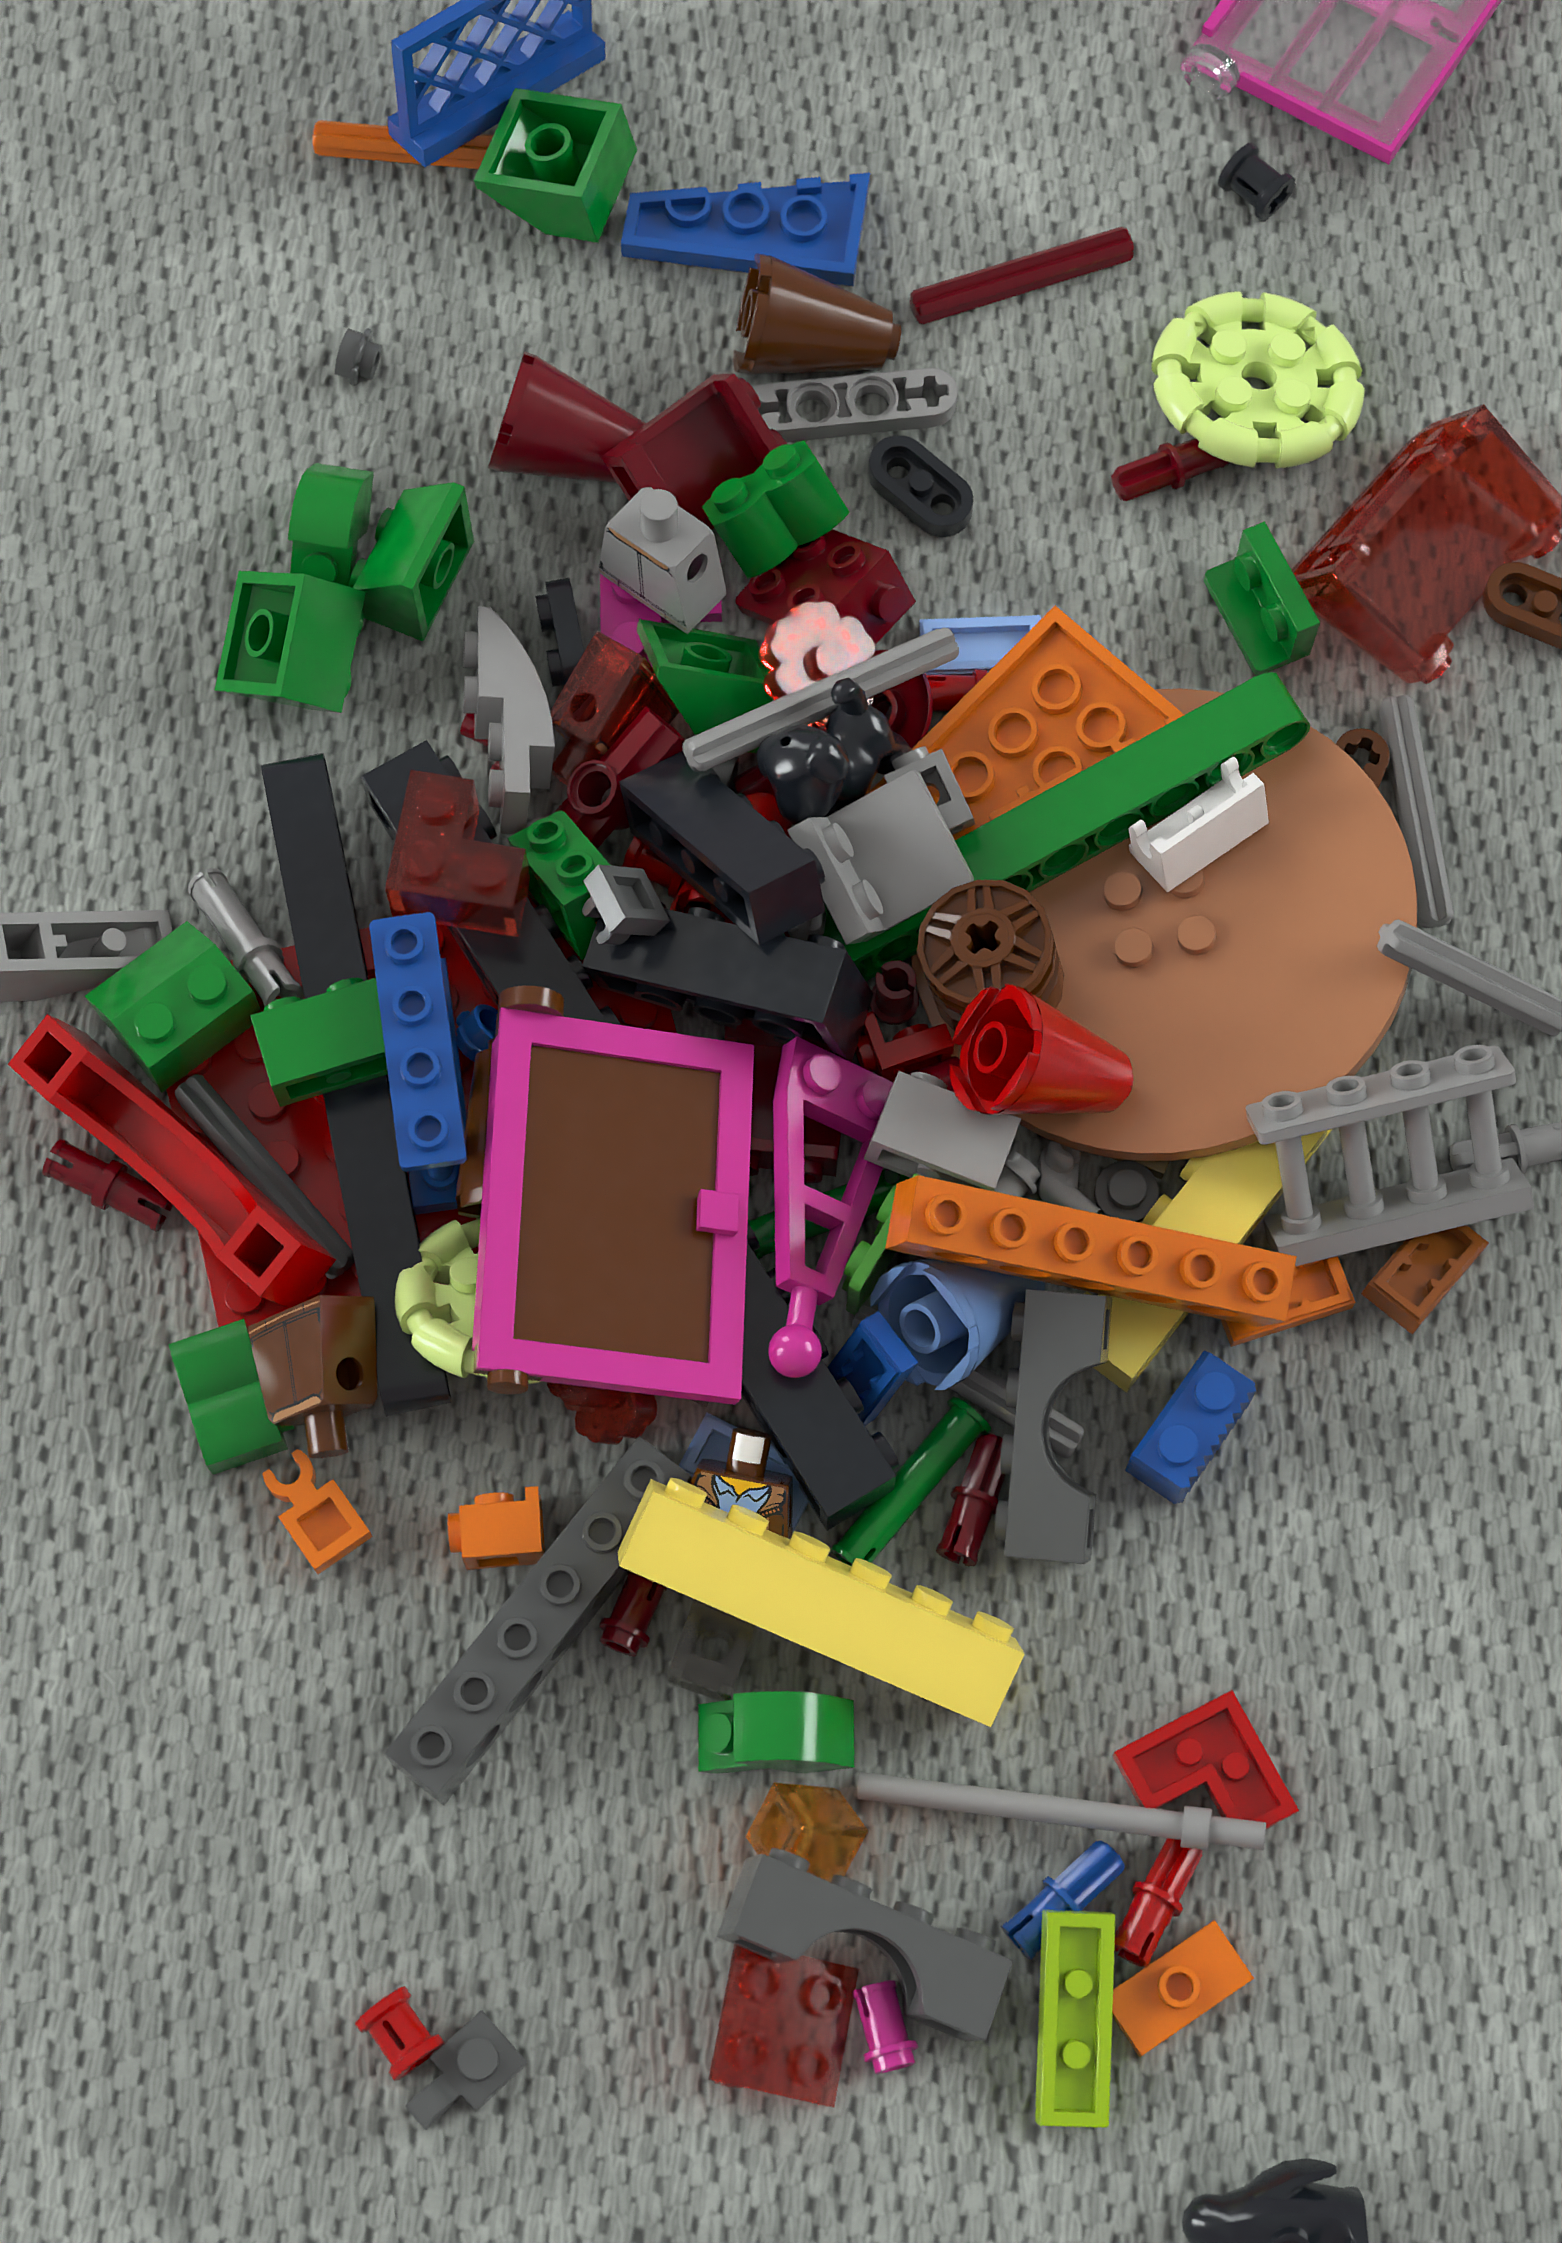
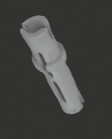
[188,868,304,1006]

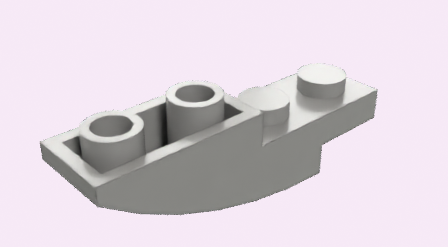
[463,606,555,834]

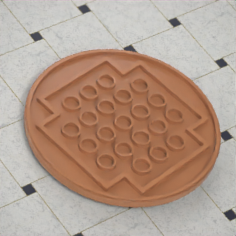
[911,688,1417,1161]

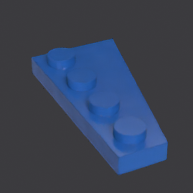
[621,173,870,286]

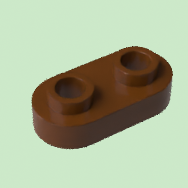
[1482,562,1562,650]

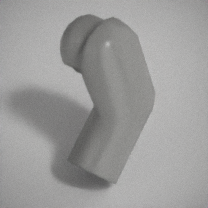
[1037,1141,1102,1214]

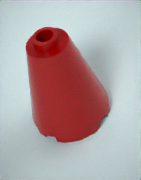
[950,984,1133,1115]

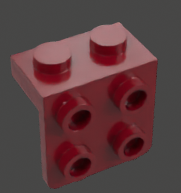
[735,529,916,678]

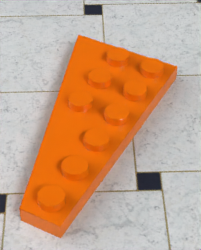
[870,605,1184,840]

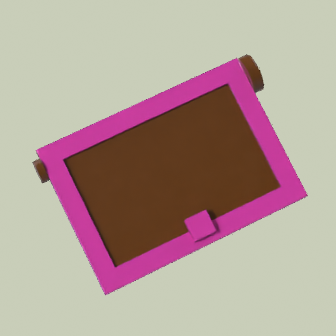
[472,986,754,1405]

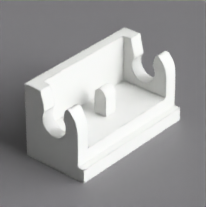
[1128,757,1269,893]

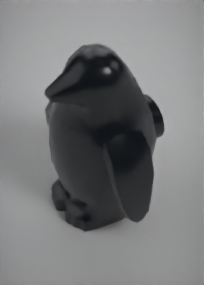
[1182,2158,1369,2243]

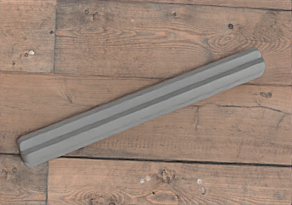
[682,628,959,772]

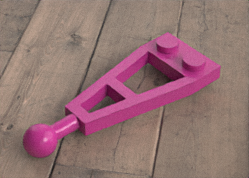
[768,1036,893,1378]

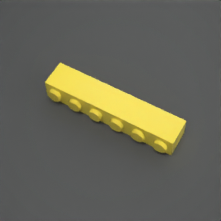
[1084,1129,1332,1393]
[618,1478,1025,1727]

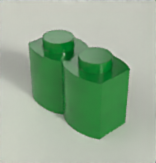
[702,440,850,579]
[169,1319,295,1475]

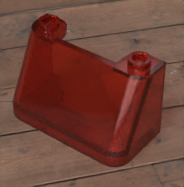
[1292,404,1562,684]

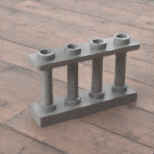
[1245,1045,1534,1266]

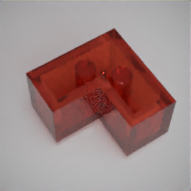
[385,770,530,937]

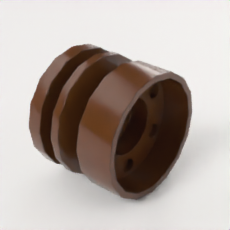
[917,880,1064,1032]

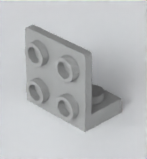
[788,770,974,945]

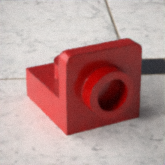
[855,1011,954,1083]

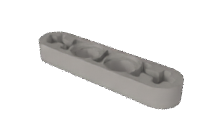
[751,368,958,442]

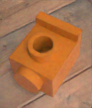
[447,1486,545,1570]

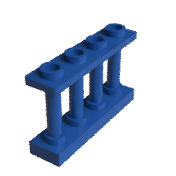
[369,912,467,1215]

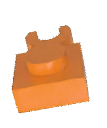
[263,1449,373,1575]

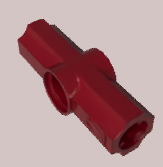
[554,706,685,849]

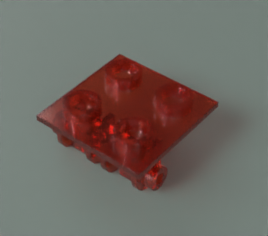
[708,1944,859,2108]

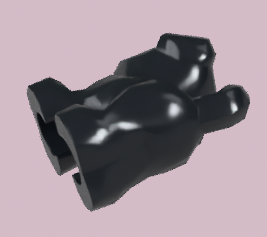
[757,677,913,825]

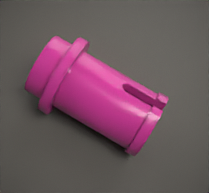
[852,1980,918,2074]

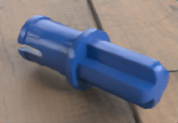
[1001,1840,1125,1960]

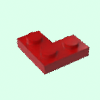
[1112,1690,1299,1829]

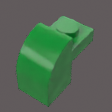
[288,463,374,587]
[698,1691,855,1774]

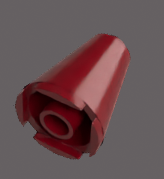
[488,351,646,483]

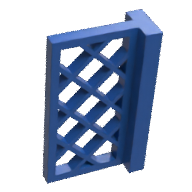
[387,0,606,168]

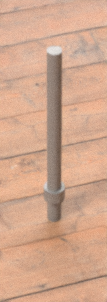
[857,1772,1266,1850]

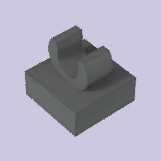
[582,865,670,945]

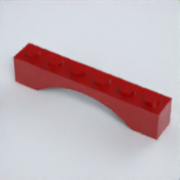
[8,1014,337,1308]

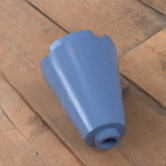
[870,1258,1045,1390]

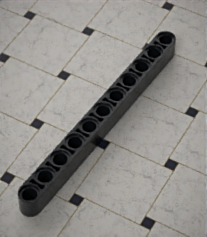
[261,753,451,1417]

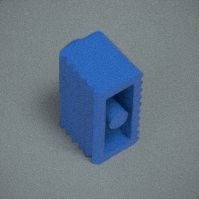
[1125,1351,1256,1504]

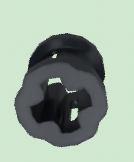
[1217,143,1296,222]

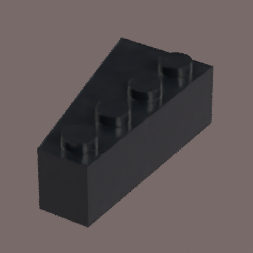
[582,901,874,1062]

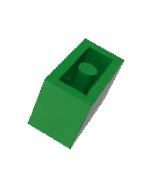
[250,978,388,1107]

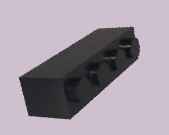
[619,751,825,945]

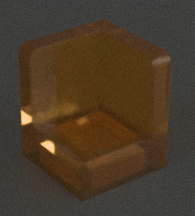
[745,1782,868,1882]

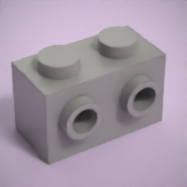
[864,1071,1021,1191]

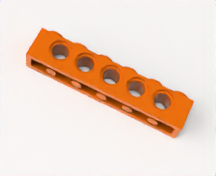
[885,1175,1297,1327]

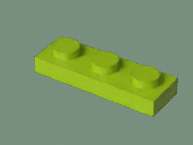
[1035,1910,1115,2128]

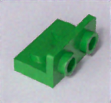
[1204,521,1320,676]
[507,811,611,960]

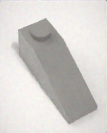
[0,910,172,1002]

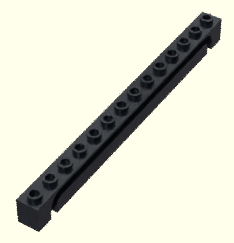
[361,740,899,1531]

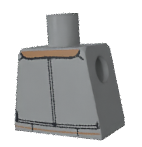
[598,487,727,634]

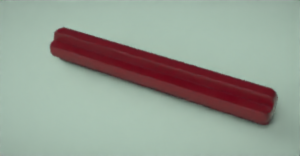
[910,227,1134,324]

